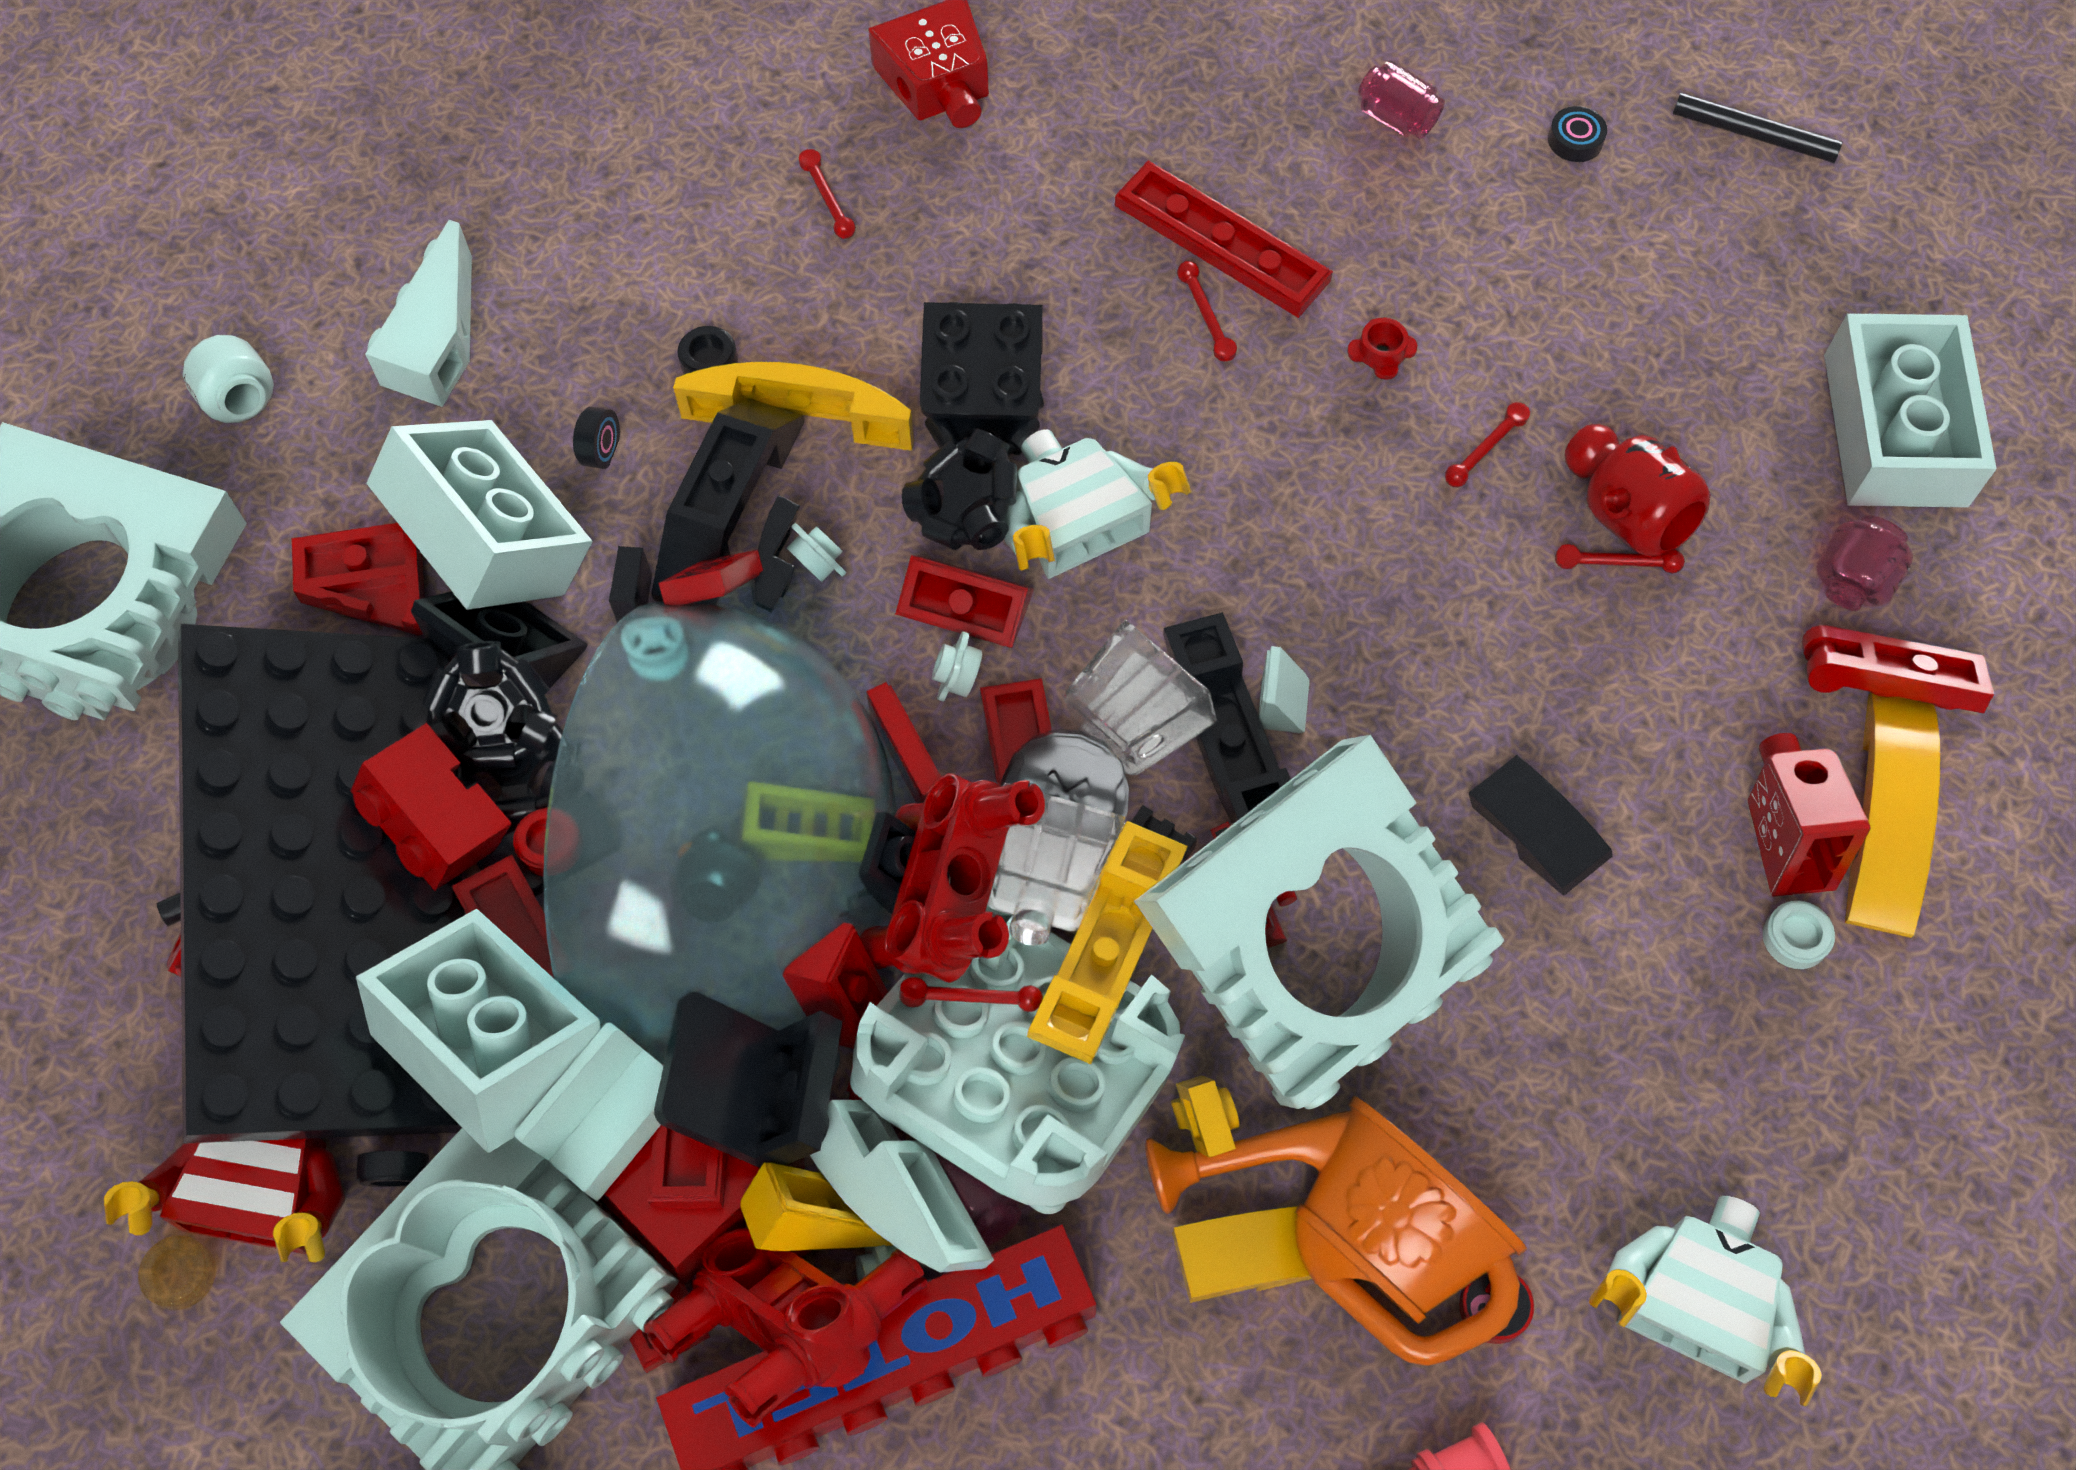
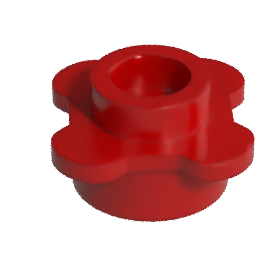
[1347,317,1418,380]

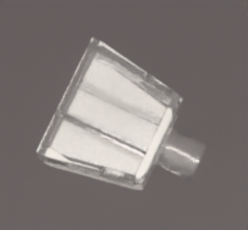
[1064,620,1217,775]
[988,782,1126,946]

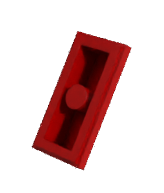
[895,555,1034,648]
[782,922,888,1049]

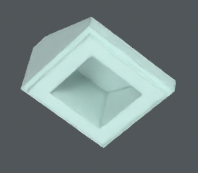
[1258,646,1309,733]

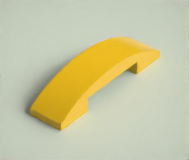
[673,362,914,451]
[1845,692,1940,938]
[1027,821,1188,1064]

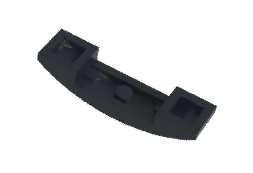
[1163,612,1291,825]

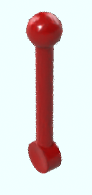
[799,149,856,239]
[1177,261,1237,362]
[1445,402,1530,487]
[1555,544,1685,574]
[899,977,1043,1012]

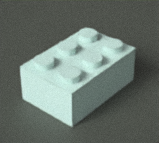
[1824,313,1997,507]
[366,420,593,610]
[356,909,601,1153]

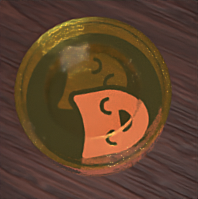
[138,1235,216,1310]

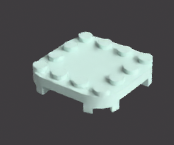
[850,904,1185,1214]

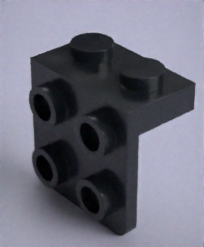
[920,302,1043,420]
[654,992,842,1168]

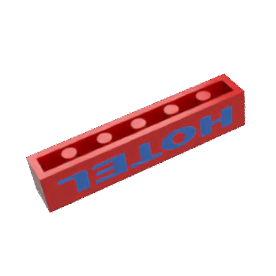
[656,1225,1097,1470]

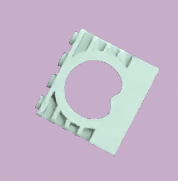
[0,422,247,720]
[1134,735,1504,1110]
[280,1128,679,1470]

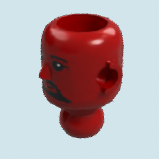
[1564,424,1711,557]

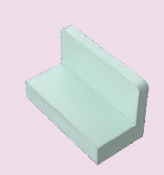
[514,1022,663,1202]

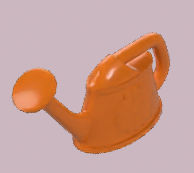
[1144,1096,1528,1366]

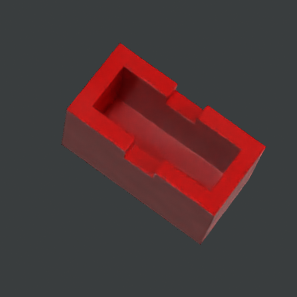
[350,723,511,891]

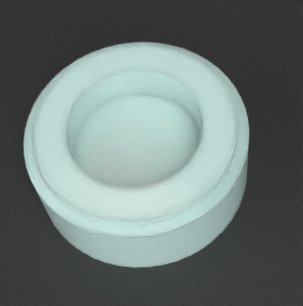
[1763,901,1835,969]

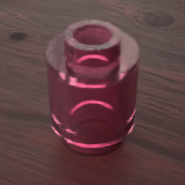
[1358,61,1445,139]

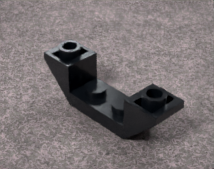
[651,398,804,617]

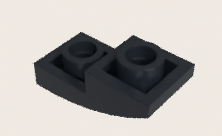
[1469,755,1613,896]
[858,811,950,914]

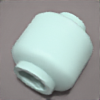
[183,335,274,423]

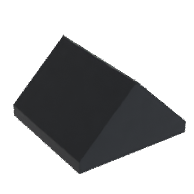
[411,591,588,707]

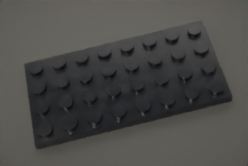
[178,624,465,1144]

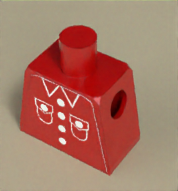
[868,0,989,128]
[1748,733,1871,897]

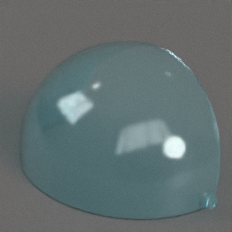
[543,602,898,1064]

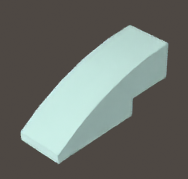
[810,1100,994,1273]

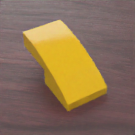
[1172,1206,1312,1303]

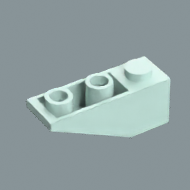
[365,220,472,407]

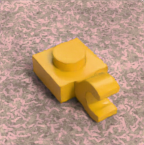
[1171,1075,1239,1158]

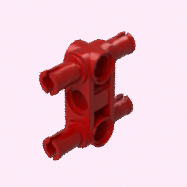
[859,773,1045,983]
[644,1228,927,1427]

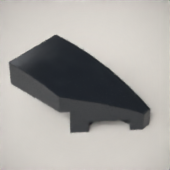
[751,495,800,613]

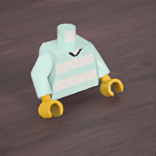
[1004,430,1192,579]
[1589,1196,1822,1407]

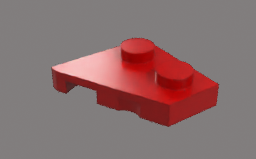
[291,523,425,635]

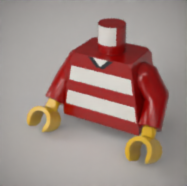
[104,1138,345,1263]

